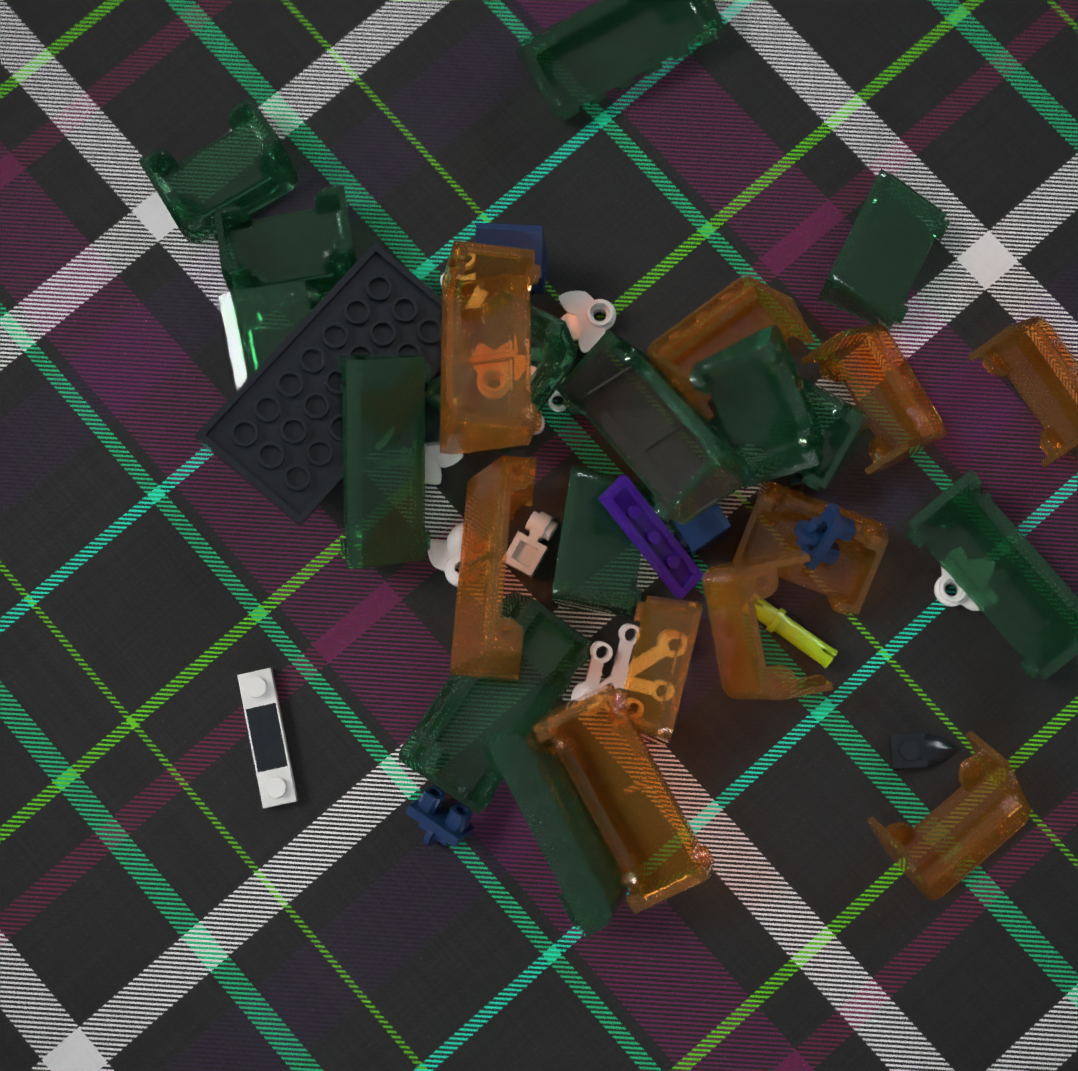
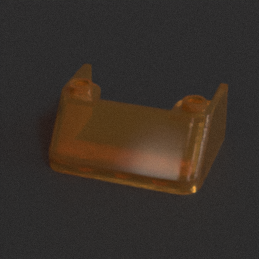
[647,277,814,420]
[967,316,1078,467]
[800,324,946,475]
[703,549,833,700]
[609,595,703,746]
[867,731,1031,900]

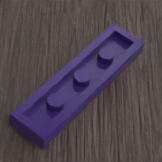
[598,476,704,598]

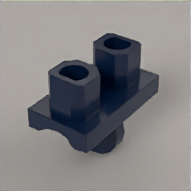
[794,502,856,570]
[405,785,475,847]

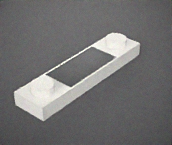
[237,668,298,809]

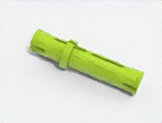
[742,592,838,668]

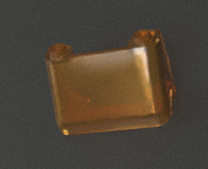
[730,481,889,615]

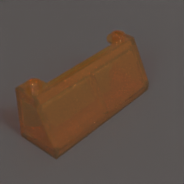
[440,240,542,455]
[450,456,537,680]
[532,682,714,914]

